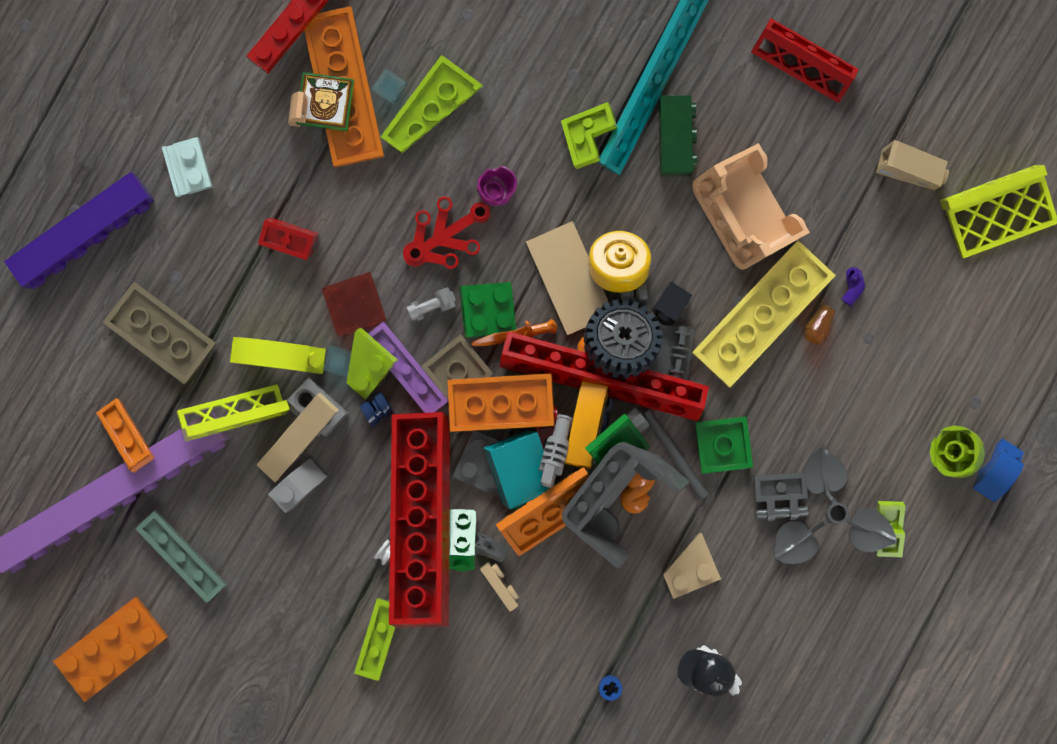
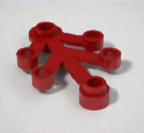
[403,196,491,269]

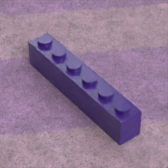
[4,172,154,289]

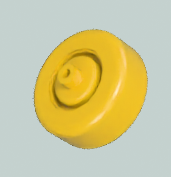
[588,231,651,293]

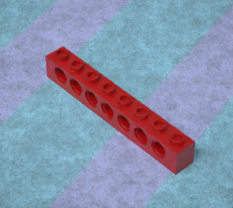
[499,331,709,421]

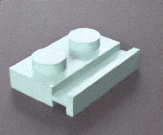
[162,137,213,197]

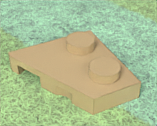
[663,533,721,599]

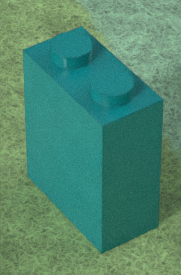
[483,429,555,510]

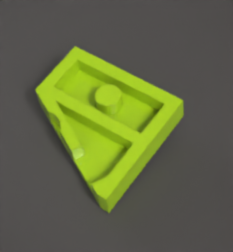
[346,328,398,400]

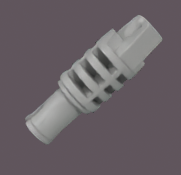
[539,414,573,488]

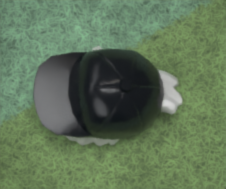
[678,645,742,696]

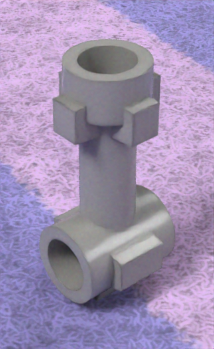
[407,287,456,321]

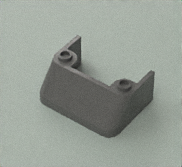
[562,442,690,569]

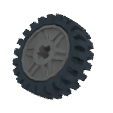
[583,299,663,378]

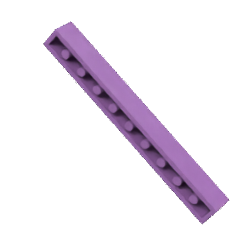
[0,412,229,574]

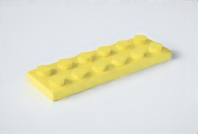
[692,240,836,388]

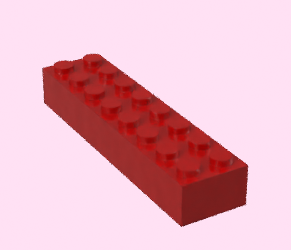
[389,412,450,628]

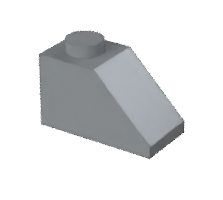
[268,458,328,513]

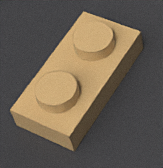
[480,561,520,612]

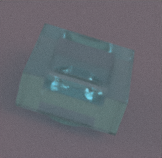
[371,68,408,105]
[323,346,352,377]

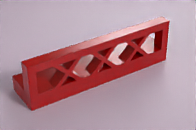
[751,18,859,103]

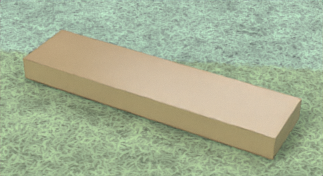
[257,393,339,482]

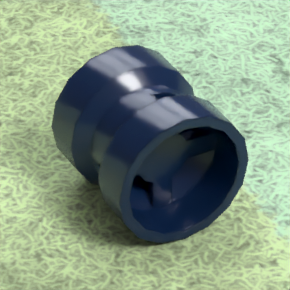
[360,392,395,427]

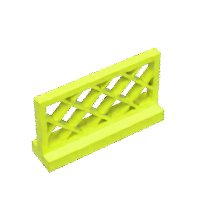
[940,165,1057,258]

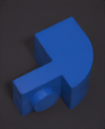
[973,438,1024,502]

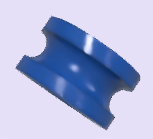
[599,675,622,701]

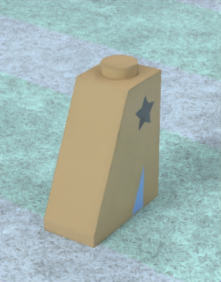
[876,140,949,190]

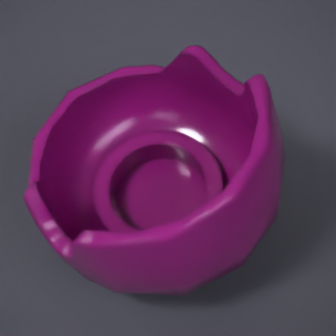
[476,166,517,206]

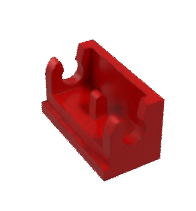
[258,218,319,260]

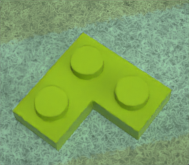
[561,102,618,169]

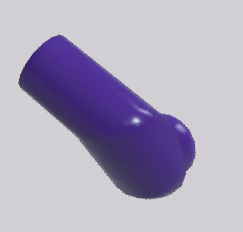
[841,267,865,307]

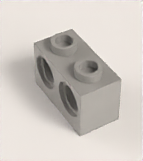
[287,378,348,436]

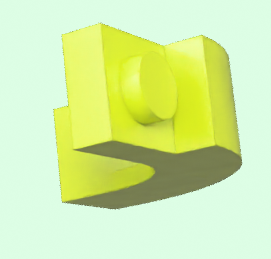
[230,337,326,374]

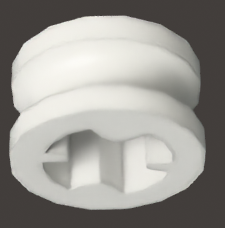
[374,539,390,566]

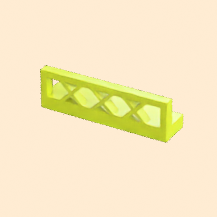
[177,384,290,442]

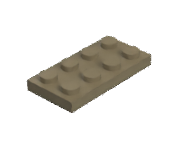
[103,282,217,385]

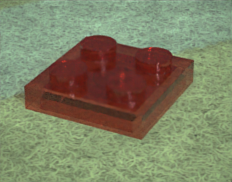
[321,272,387,337]

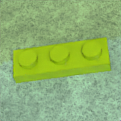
[354,598,396,681]

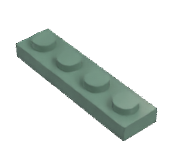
[136,510,227,603]

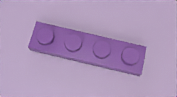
[369,322,449,413]

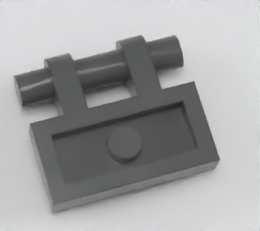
[753,472,808,521]

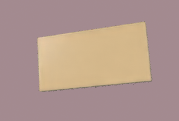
[526,221,610,336]

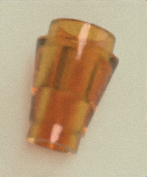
[803,305,836,345]

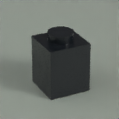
[652,282,693,324]

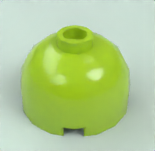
[930,425,985,478]

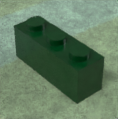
[658,95,697,177]

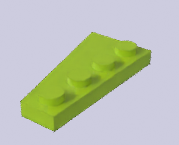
[381,55,483,153]

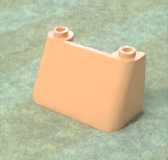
[692,143,810,270]

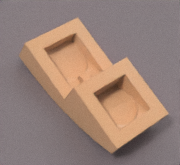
[288,92,308,127]

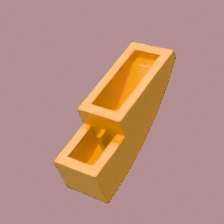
[565,381,608,469]

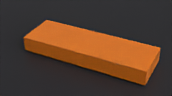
[96,398,155,473]

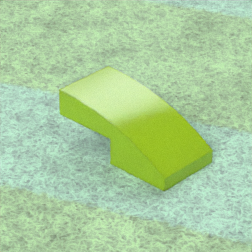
[876,501,906,557]

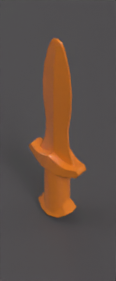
[471,319,557,346]

